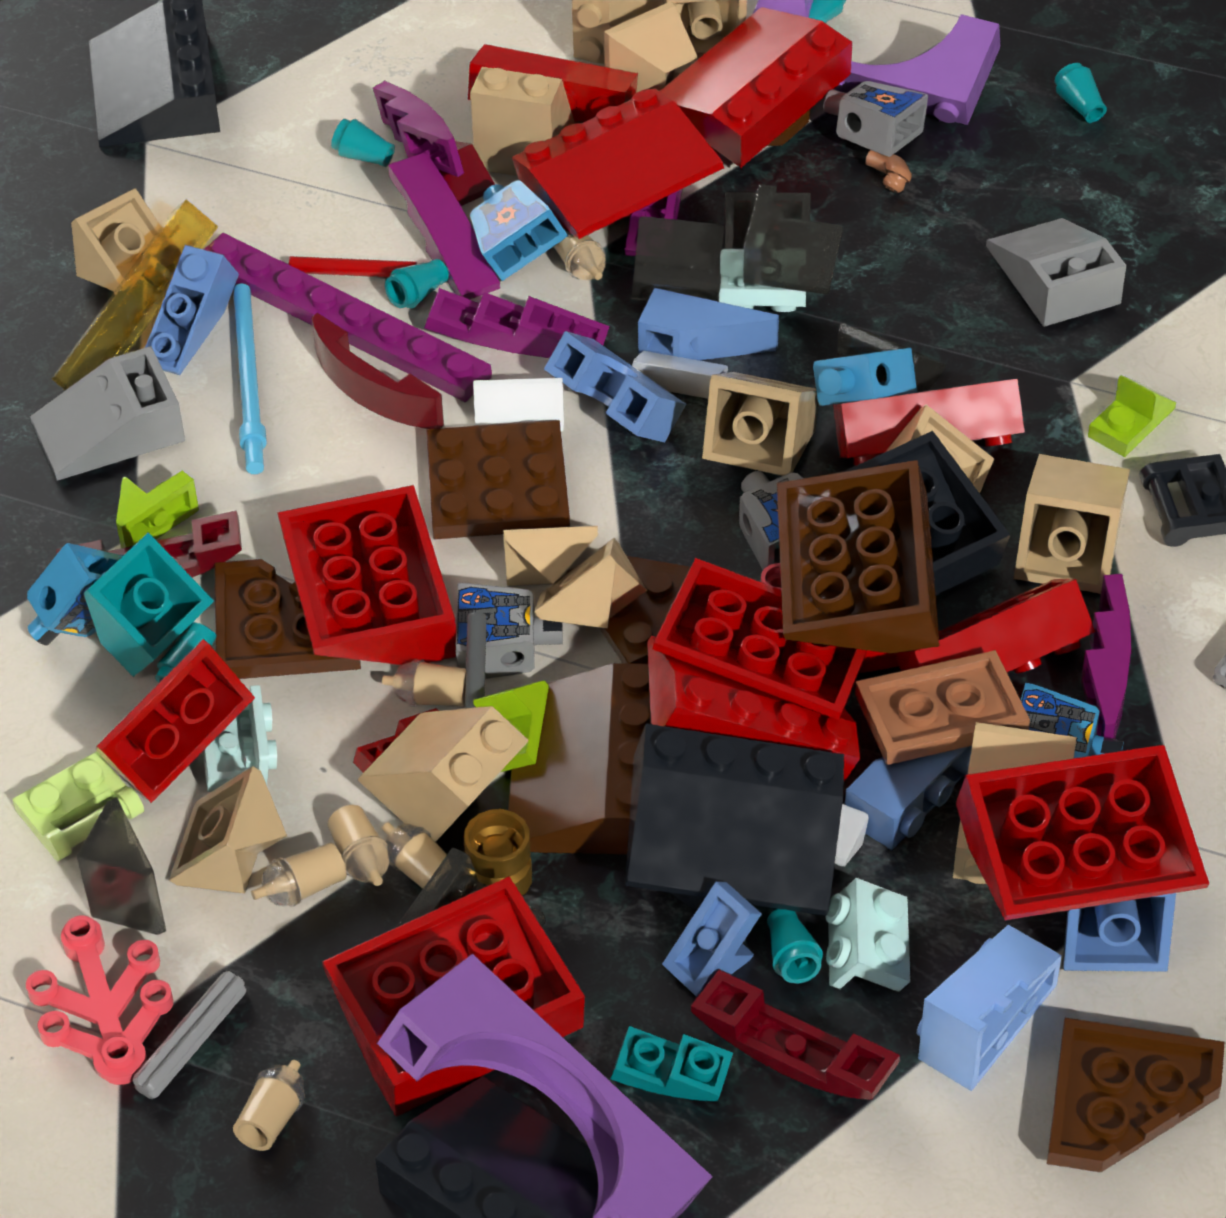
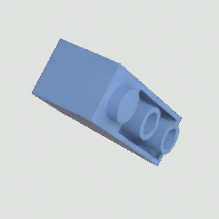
[145,245,239,375]
[638,288,779,360]
[845,746,972,850]

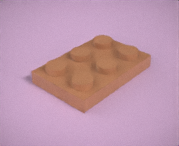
[855,650,1030,765]

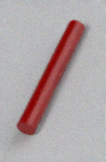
[289,256,417,277]

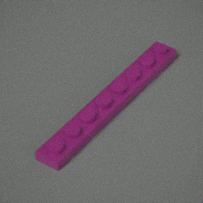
[203,232,492,403]

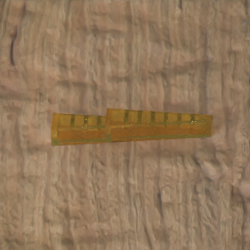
[52,199,219,391]

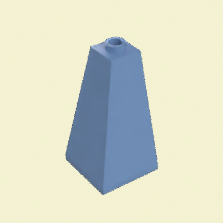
[1063,893,1176,972]

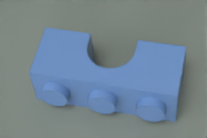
[544,331,686,443]

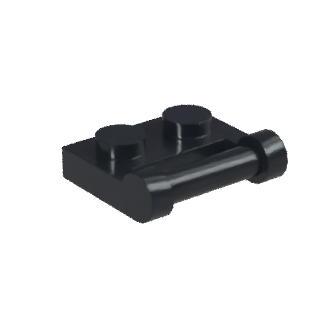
[1139,454,1226,547]

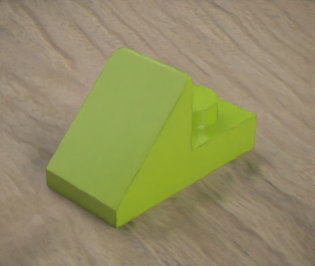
[1088,375,1176,457]
[116,470,199,548]
[473,680,549,772]

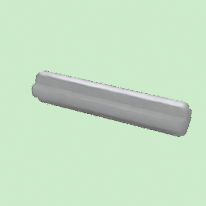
[133,971,246,1099]

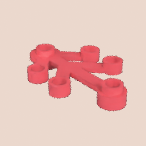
[26,915,174,1085]

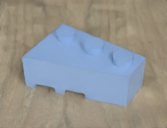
[917,925,1062,1091]

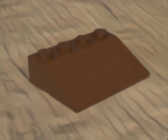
[777,460,940,654]
[508,663,651,855]

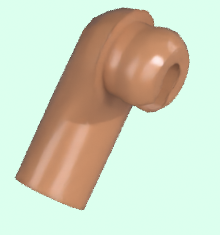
[866,150,912,193]

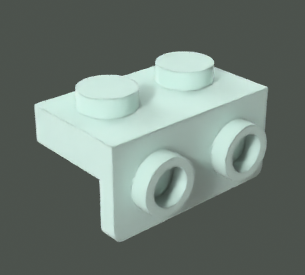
[719,249,806,312]
[203,685,277,792]
[825,878,910,992]

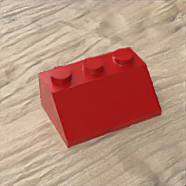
[96,639,255,803]

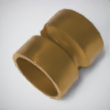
[464,809,532,896]

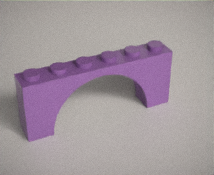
[752,0,1000,125]
[377,954,712,1218]

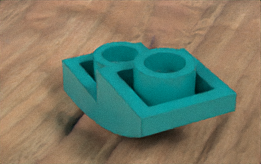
[610,1026,733,1101]

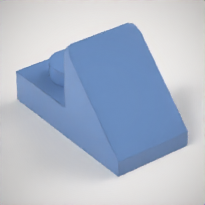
[662,882,762,996]

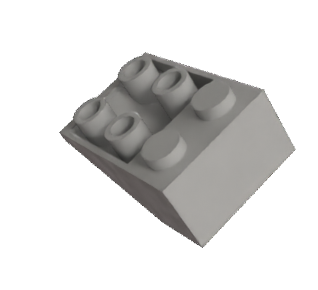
[986,218,1126,327]
[30,346,185,481]

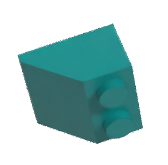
[84,532,214,677]

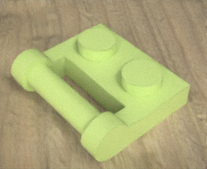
[12,751,144,861]

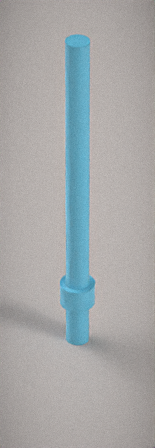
[233,284,267,474]

